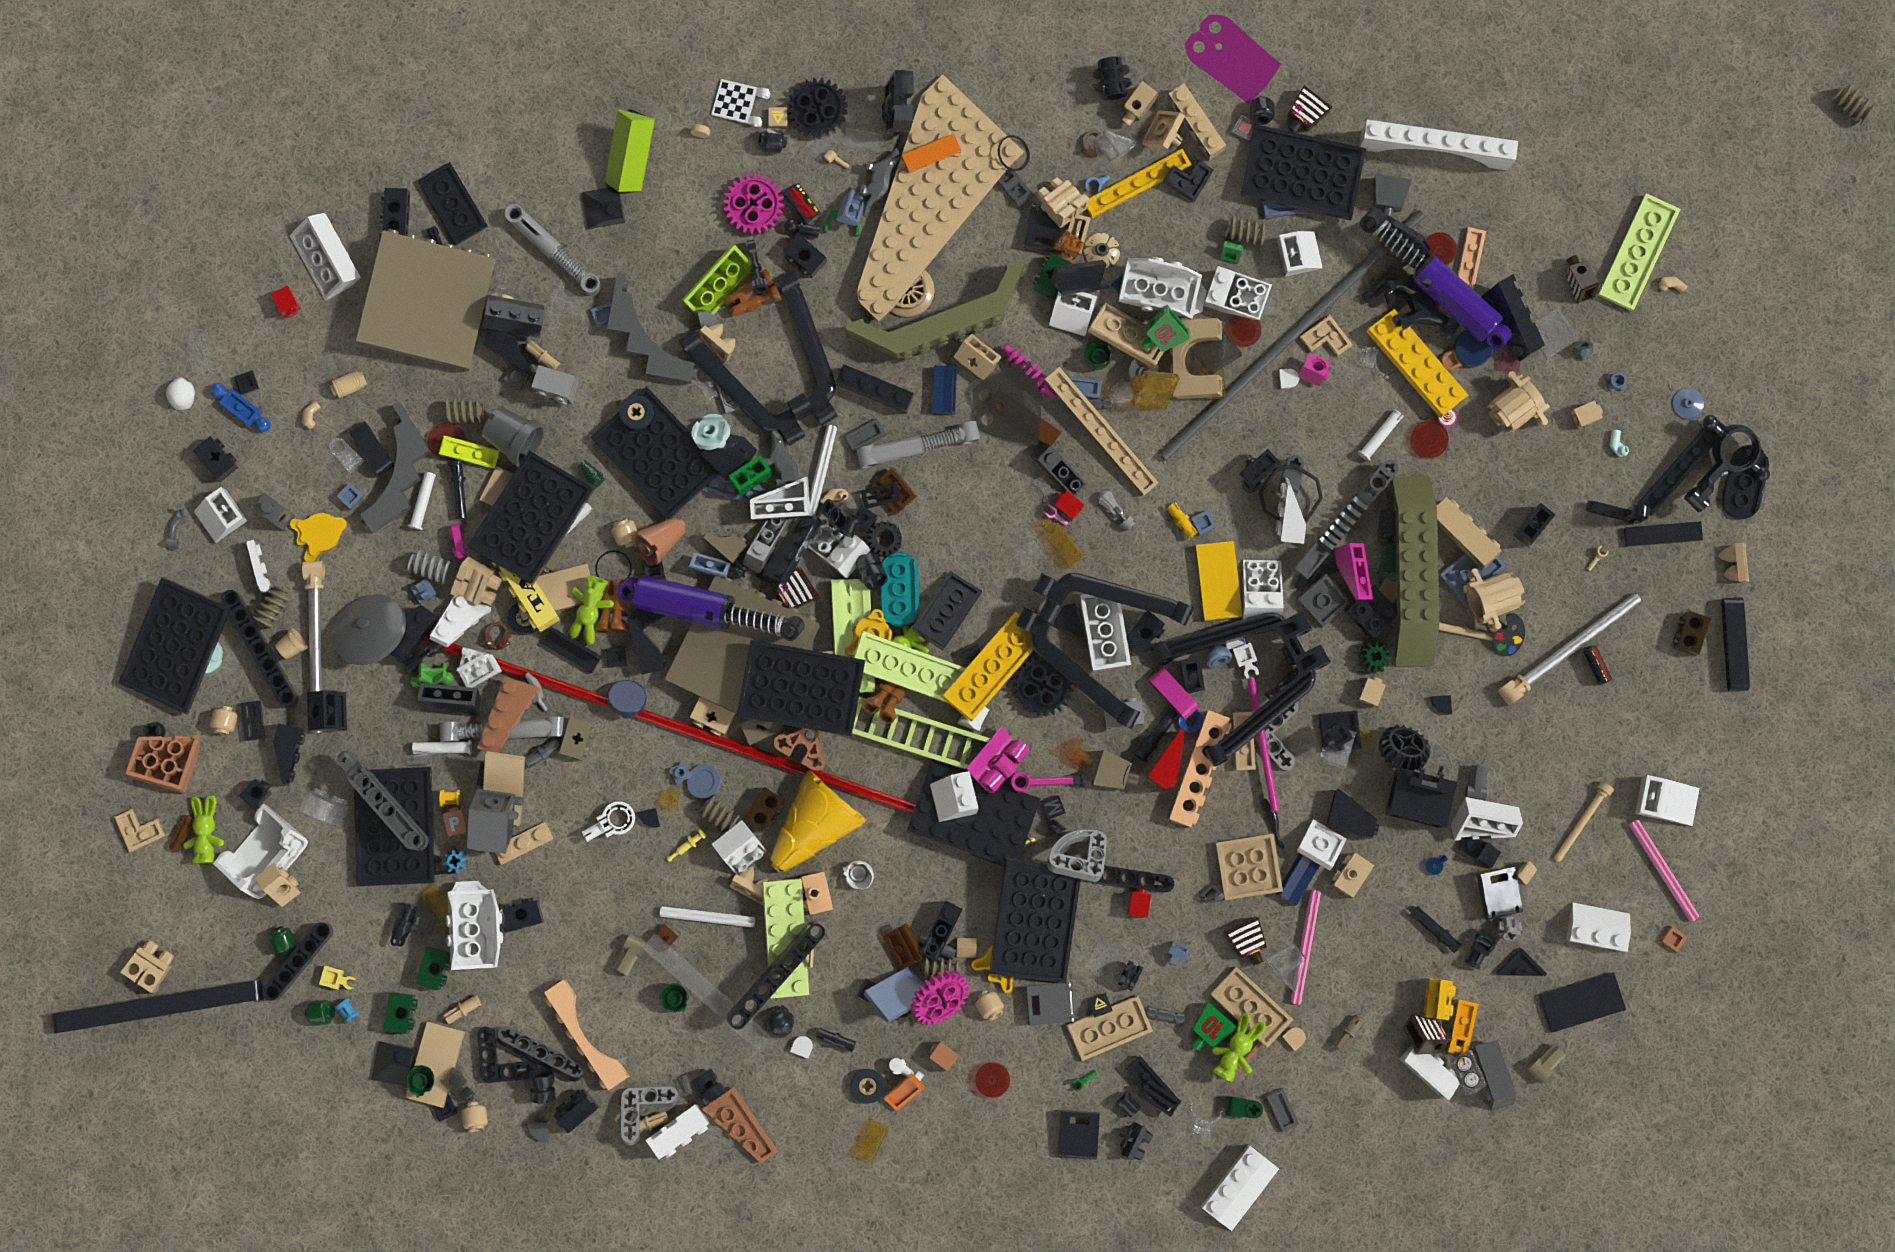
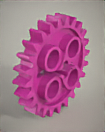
[723,173,785,235]
[910,970,970,1026]

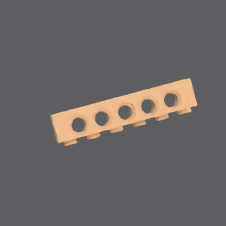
[1168,710,1232,827]

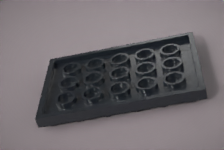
[1240,124,1366,221]
[590,386,719,520]
[467,450,595,586]
[118,577,232,714]
[736,640,866,737]
[906,761,1041,867]
[354,767,435,886]
[989,858,1081,983]

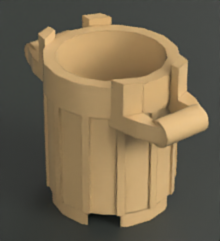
[1486,371,1550,434]
[1463,569,1525,632]

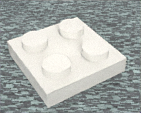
[1297,819,1346,871]

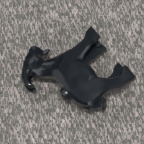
[1384,274,1460,340]

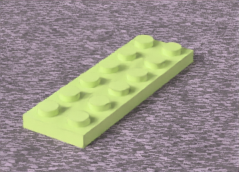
[1598,193,1681,311]
[853,631,966,703]
[762,878,809,999]

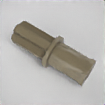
[1333,1015,1365,1052]

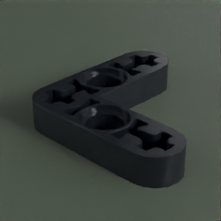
[1586,501,1650,524]
[477,1026,538,1083]

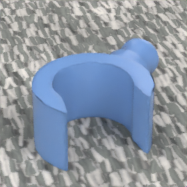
[1085,174,1110,193]

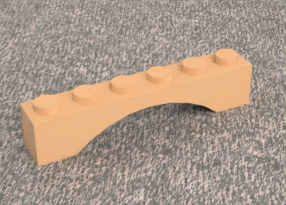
[544,979,630,1090]

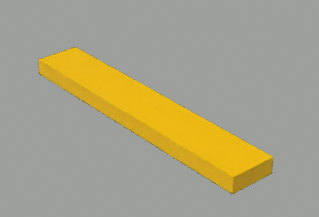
[1087,149,1191,219]

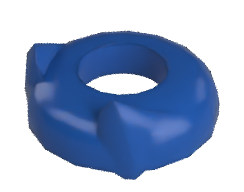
[1178,709,1203,733]

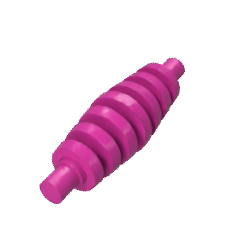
[1002,344,1057,399]

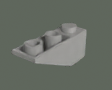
[743,518,788,574]

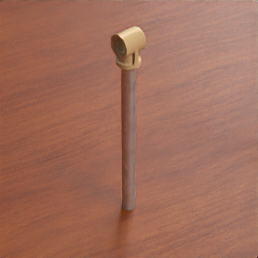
[302,561,325,733]
[1498,593,1642,706]

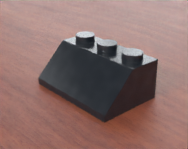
[482,294,544,338]

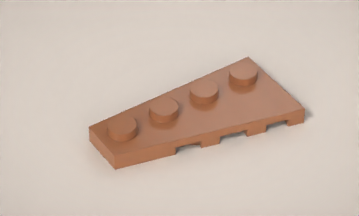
[477,677,541,753]
[702,1087,778,1163]

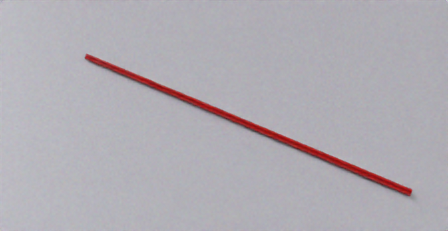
[423,635,916,814]

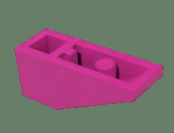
[1334,543,1373,600]

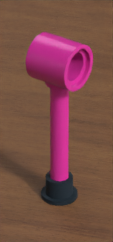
[1010,772,1084,792]

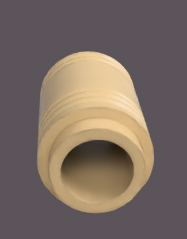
[330,370,367,398]

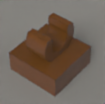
[651,924,678,952]

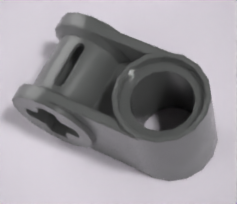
[1279,455,1304,493]

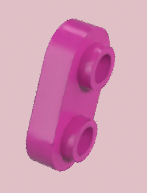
[449,523,468,562]

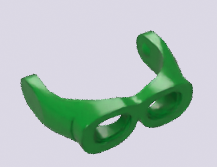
[825,210,860,236]

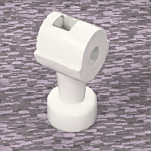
[889,1058,924,1081]

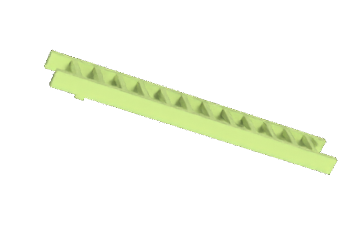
[852,697,990,770]

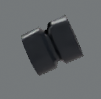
[856,553,888,590]
[690,1068,726,1105]
[529,1069,556,1104]

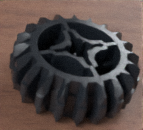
[1378,724,1431,771]

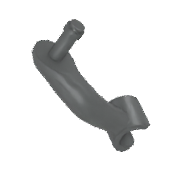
[166,506,188,550]

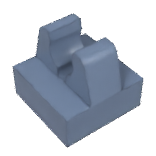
[410,577,437,604]
[1168,941,1190,966]

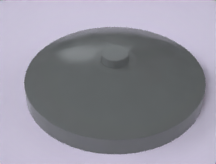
[332,594,406,665]

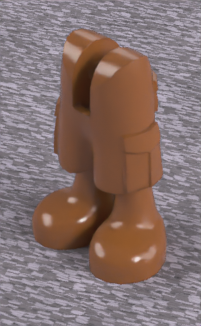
[724,268,782,316]
[595,579,630,633]
[862,680,906,724]

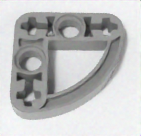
[1047,830,1107,882]

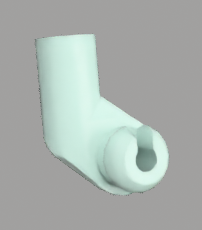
[1609,430,1629,457]

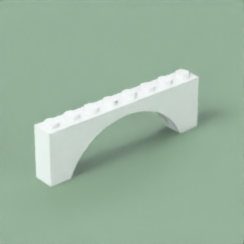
[1359,120,1518,171]

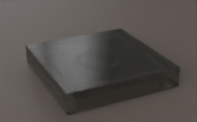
[1190,329,1242,375]

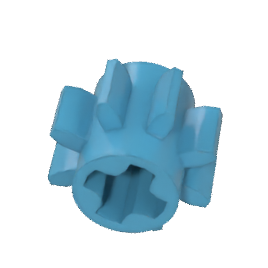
[443,850,468,874]

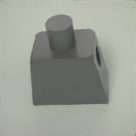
[1373,174,1412,217]
[253,493,295,531]

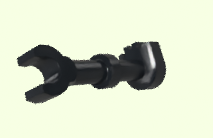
[747,239,768,294]

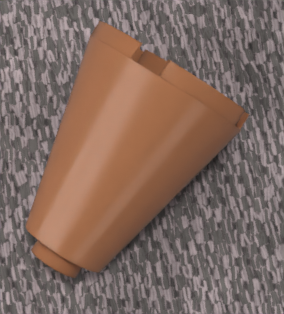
[632,517,686,566]

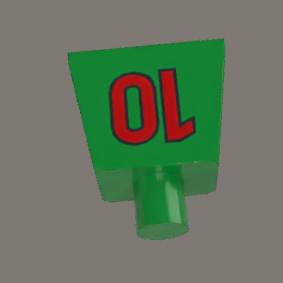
[1142,305,1190,351]
[1190,1003,1237,1051]

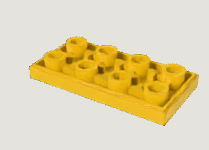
[1195,541,1243,621]

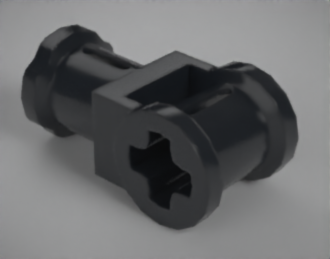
[1464,928,1499,970]

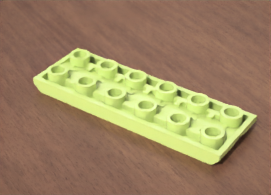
[830,579,875,693]

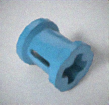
[334,998,360,1024]

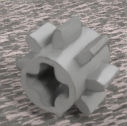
[1497,917,1522,941]

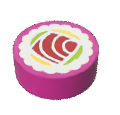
[1437,409,1457,428]

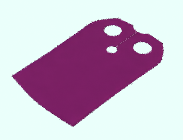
[1185,14,1281,104]

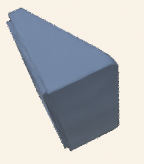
[836,189,866,226]
[689,553,731,579]

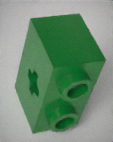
[729,455,772,497]

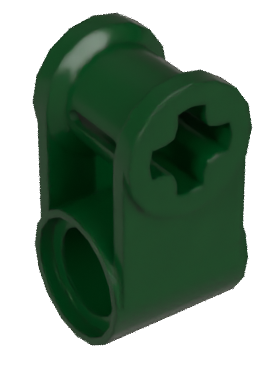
[1225,1096,1263,1119]

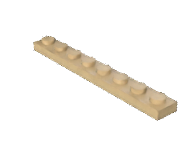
[1045,367,1159,495]

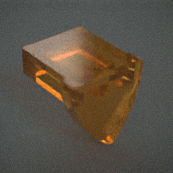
[1054,229,1085,260]
[1066,737,1094,771]

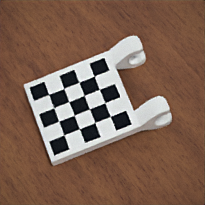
[711,79,770,128]

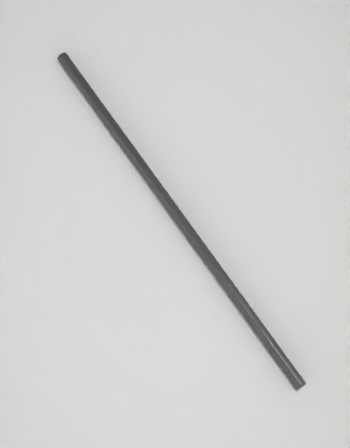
[1160,210,1426,461]

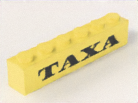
[492,562,560,632]

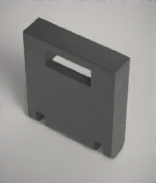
[1025,983,1075,1025]

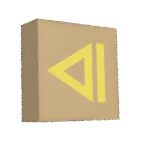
[769,107,788,128]

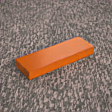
[901,133,961,173]

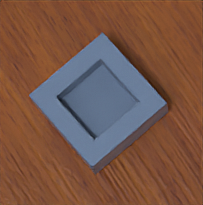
[337,483,365,510]
[1191,510,1217,536]

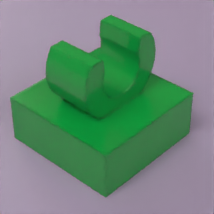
[1220,239,1243,264]

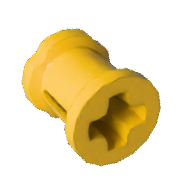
[439,790,461,807]

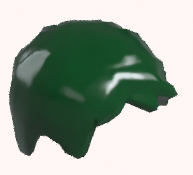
[1084,341,1112,370]
[659,983,689,1013]
[406,1065,435,1098]

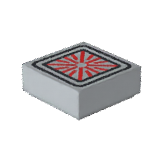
[1232,115,1257,141]

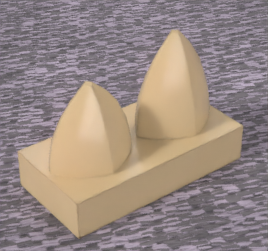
[698,324,735,363]
[1718,543,1749,583]
[730,866,768,906]

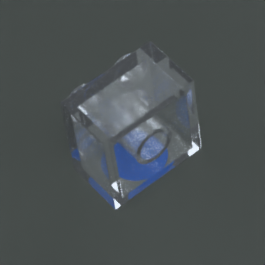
[299,788,351,828]

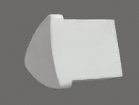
[958,707,989,731]

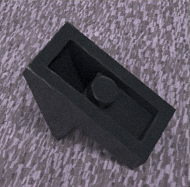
[1179,656,1205,694]
[1458,837,1501,869]

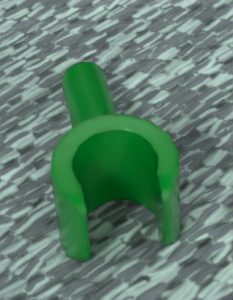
[1072,1070,1097,1091]

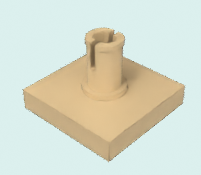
[1141,110,1185,149]

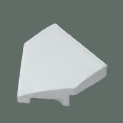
[457,647,502,688]

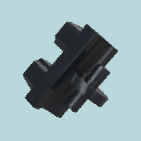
[1118,1122,1153,1160]

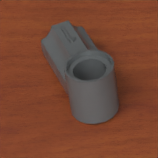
[1464,765,1488,801]

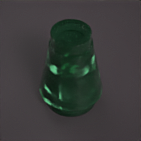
[578,460,605,488]

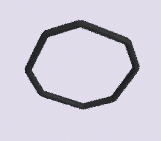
[1259,464,1323,523]

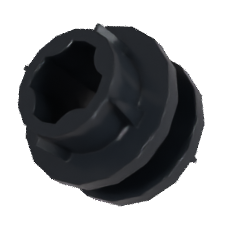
[1092,56,1132,100]

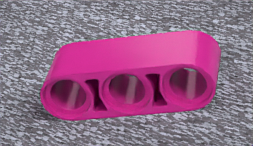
[1148,667,1199,720]

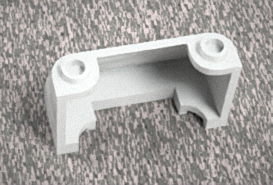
[213,804,308,899]

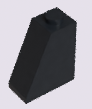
[1326,789,1379,839]

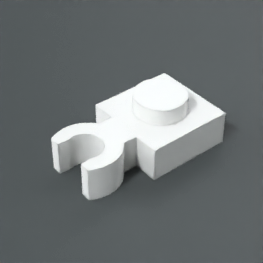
[1232,643,1259,679]

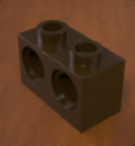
[1672,611,1711,656]
[743,787,785,832]

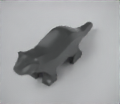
[860,148,900,217]
[764,430,798,488]

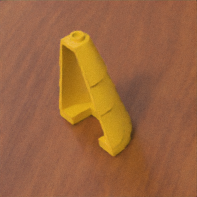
[770,770,867,872]

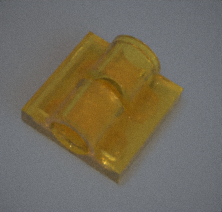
[1131,371,1180,409]

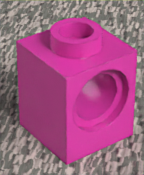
[1298,352,1330,386]

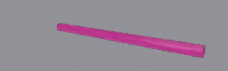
[1247,678,1279,812]

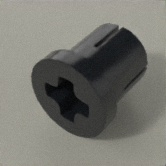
[144,722,166,737]
[1115,1092,1141,1118]

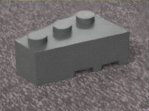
[1472,1040,1517,1111]

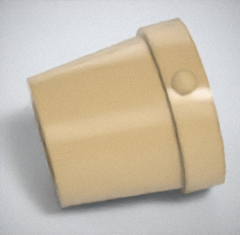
[275,628,308,660]

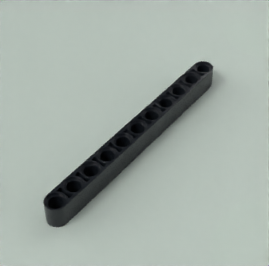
[51,980,264,1034]

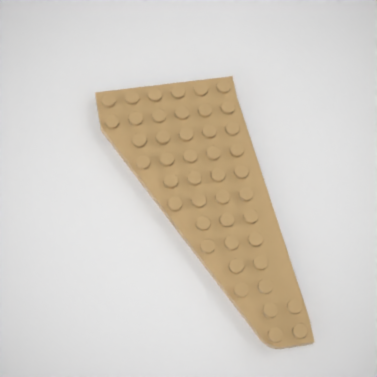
[857,75,1024,323]

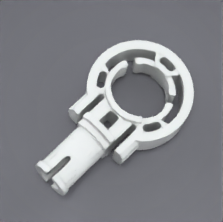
[581,802,635,842]

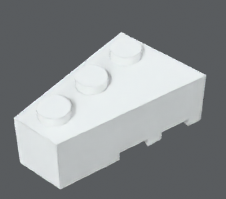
[750,477,810,520]
[1451,797,1523,840]
[645,1104,710,1159]

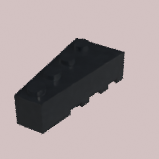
[1481,274,1545,361]

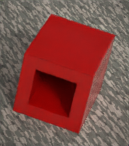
[271,285,301,317]
[1054,490,1085,521]
[1128,888,1151,918]

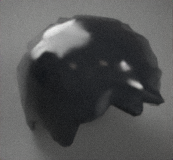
[765,1005,794,1038]

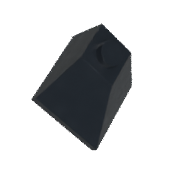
[582,187,626,229]
[699,434,757,482]
[371,1041,417,1086]

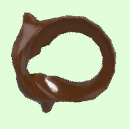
[1081,130,1110,157]
[481,622,511,650]

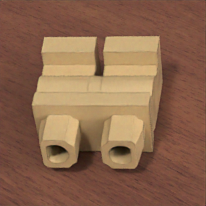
[1037,177,1089,228]
[450,557,502,606]
[120,940,174,994]

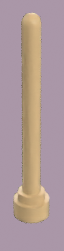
[1439,622,1493,641]
[1554,781,1614,862]

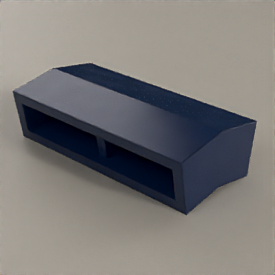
[932,365,957,415]
[1276,853,1320,906]

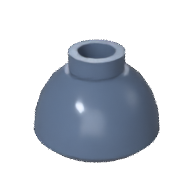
[1206,646,1232,668]

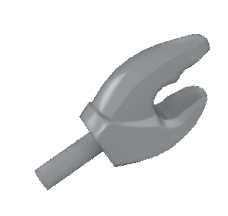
[522,672,548,712]

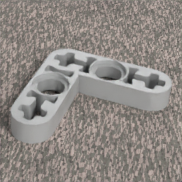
[1254,702,1298,771]
[621,1086,679,1145]

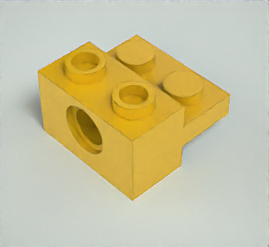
[1423,978,1456,1020]

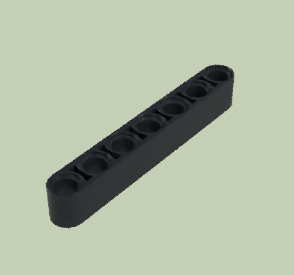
[221,590,298,708]
[726,921,825,1030]

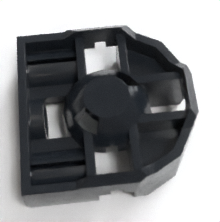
[882,70,914,136]

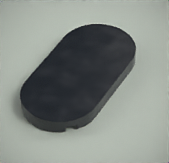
[1722,445,1769,520]

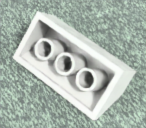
[289,213,361,300]
[1079,594,1131,673]
[1201,1145,1279,1231]

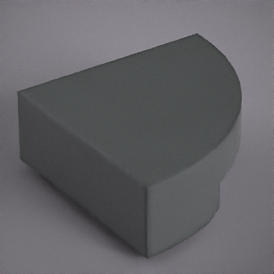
[695,309,718,329]
[1199,884,1225,903]
[528,1122,549,1142]

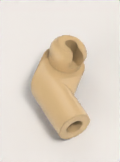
[1658,276,1688,294]
[302,400,321,429]
[820,489,849,504]

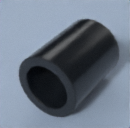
[962,643,981,663]

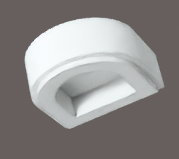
[1279,369,1299,389]
[790,1036,813,1058]

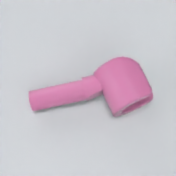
[1043,504,1068,526]

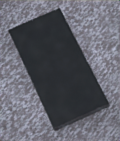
[418,162,488,245]
[911,571,982,651]
[1539,972,1626,1033]

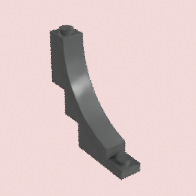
[607,273,698,384]
[360,402,432,533]

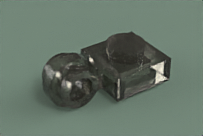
[439,1067,475,1103]

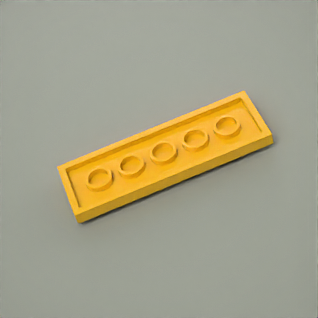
[1366,309,1468,418]
[942,612,1033,722]

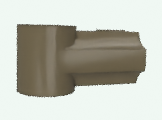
[613,934,648,976]
[1526,1044,1566,1084]

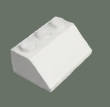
[1566,903,1631,952]
[1399,1045,1461,1100]

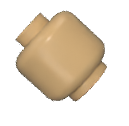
[611,518,638,548]
[210,706,237,735]
[975,991,1004,1021]
[461,1102,488,1132]

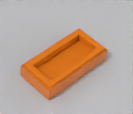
[883,1073,925,1112]

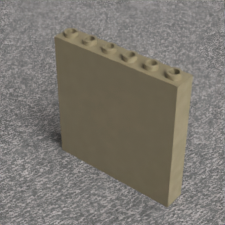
[356,229,496,371]
[665,576,820,729]

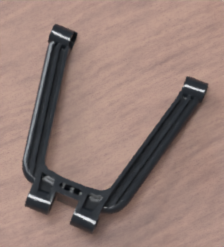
[678,271,838,446]
[1016,573,1194,729]
[1151,612,1331,767]

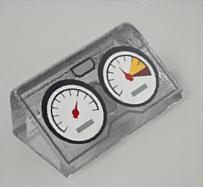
[1450,1050,1487,1095]

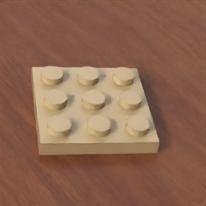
[1216,834,1283,900]

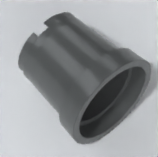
[482,406,545,467]

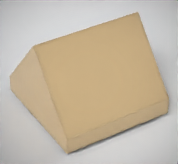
[957,938,977,958]

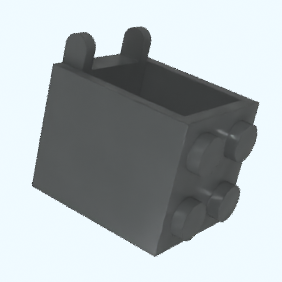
[467,789,524,854]

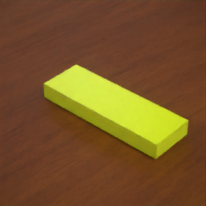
[439,436,500,469]

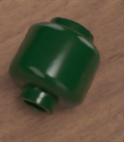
[267,926,297,956]
[304,1000,335,1026]

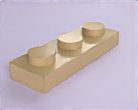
[1232,712,1256,771]
[496,822,554,865]

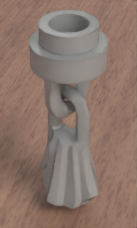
[1098,490,1135,531]

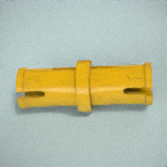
[1166,502,1198,540]

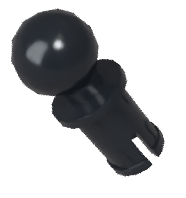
[784,218,820,238]

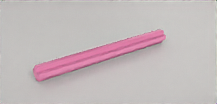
[1629,820,1699,922]
[1290,890,1321,1005]

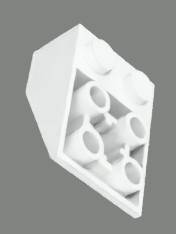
[1204,266,1272,320]
[1275,478,1306,544]
[808,514,871,579]
[1242,560,1284,619]
[1635,775,1700,826]

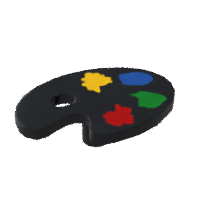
[1492,613,1525,656]

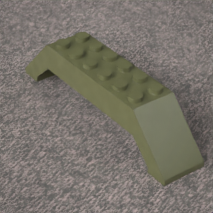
[845,257,1025,361]
[1391,476,1439,667]

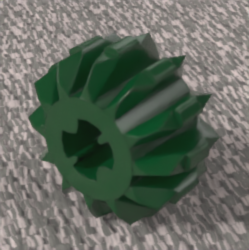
[1358,641,1392,674]

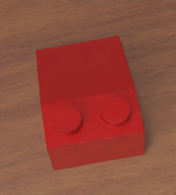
[1146,729,1185,791]

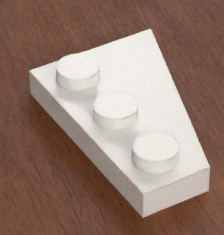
[430,595,491,647]

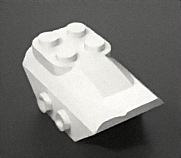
[1118,257,1207,319]
[446,881,503,970]

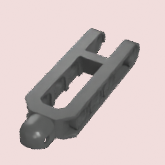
[337,750,429,851]

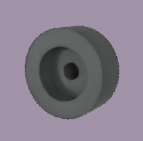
[1574,341,1593,360]

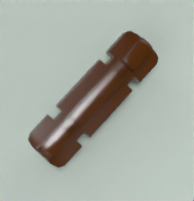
[169,815,195,852]

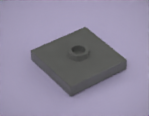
[1297,574,1351,628]

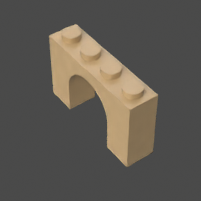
[1170,318,1222,399]

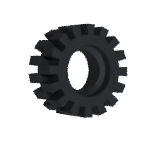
[867,521,902,557]

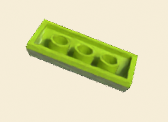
[605,109,655,192]
[682,244,752,315]

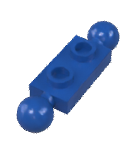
[210,383,271,432]

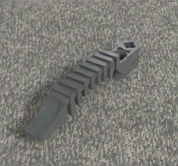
[1294,460,1399,580]

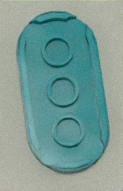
[880,552,920,628]

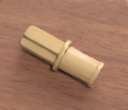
[525,341,561,370]
[443,994,482,1024]
[630,1111,669,1134]

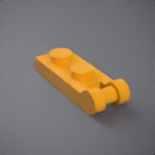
[1447,999,1478,1056]

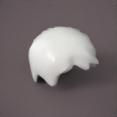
[166,377,195,410]
[843,860,874,890]

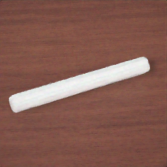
[809,425,837,516]
[660,906,755,927]

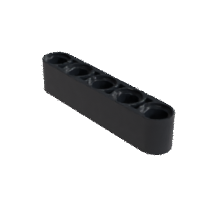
[1721,597,1750,692]
[262,922,333,1001]

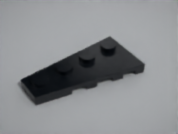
[756,516,822,586]

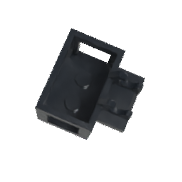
[1385,761,1457,829]

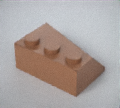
[125,735,200,794]

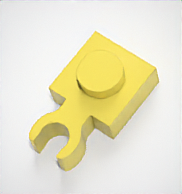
[319,966,356,990]

